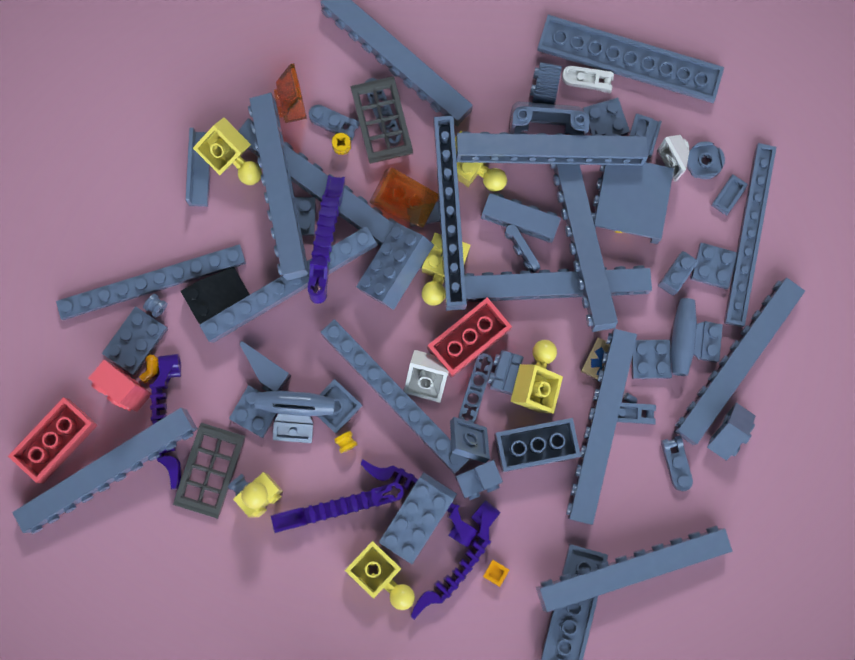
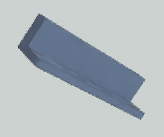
[186,127,210,207]

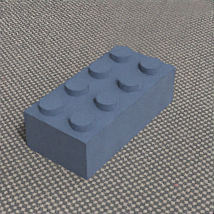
[356,222,434,310]
[494,418,581,473]
[379,473,457,564]

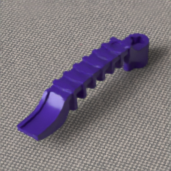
[307,175,345,304]
[150,354,181,490]
[360,459,478,548]
[271,483,405,533]
[411,500,501,620]

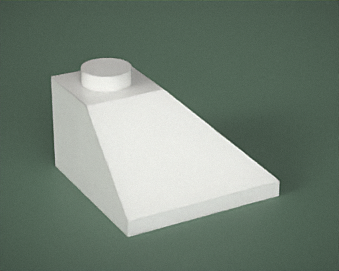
[657,135,689,182]
[404,350,449,403]

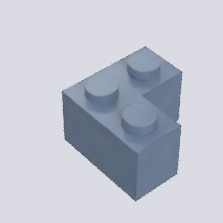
[707,403,756,461]
[455,460,503,500]

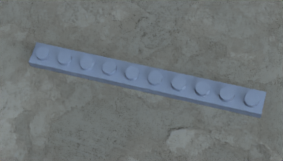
[724,143,777,327]
[56,244,246,320]

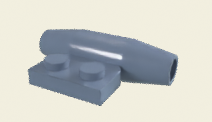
[671,298,723,376]
[255,390,335,443]

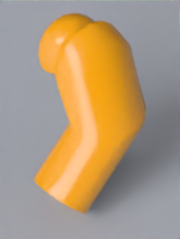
[139,355,159,384]

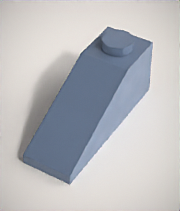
[240,341,291,392]

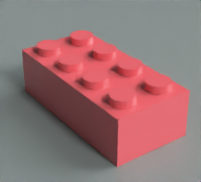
[427,297,512,378]
[88,360,152,412]
[8,397,98,484]

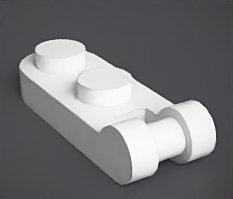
[562,66,614,93]

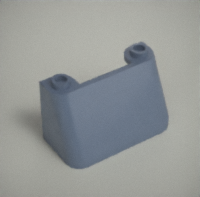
[509,101,589,135]

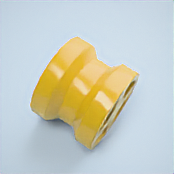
[332,133,351,155]
[334,431,358,454]

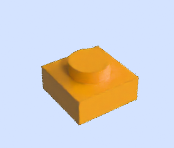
[482,559,510,587]

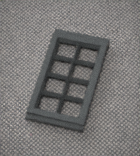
[350,76,413,164]
[173,423,246,519]

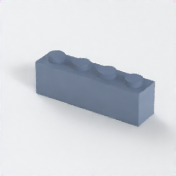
[481,193,561,243]

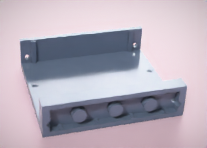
[592,162,674,244]

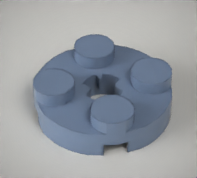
[687,141,725,179]

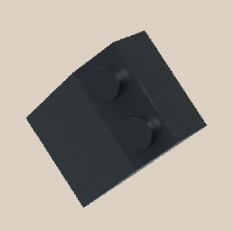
[181,267,250,324]

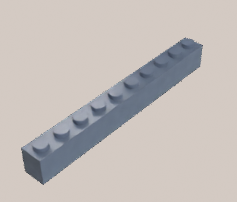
[320,0,473,127]
[248,93,309,281]
[434,116,467,311]
[238,118,396,246]
[455,131,648,166]
[550,164,618,332]
[200,226,378,343]
[464,265,652,302]
[674,277,805,445]
[320,319,469,474]
[566,329,637,525]
[12,408,198,534]
[536,526,733,612]

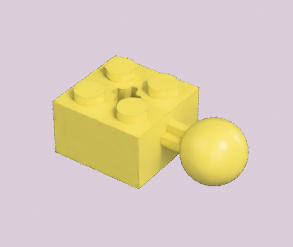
[193,117,262,185]
[455,131,507,192]
[421,233,471,306]
[510,340,563,414]
[233,472,283,518]
[345,541,415,610]

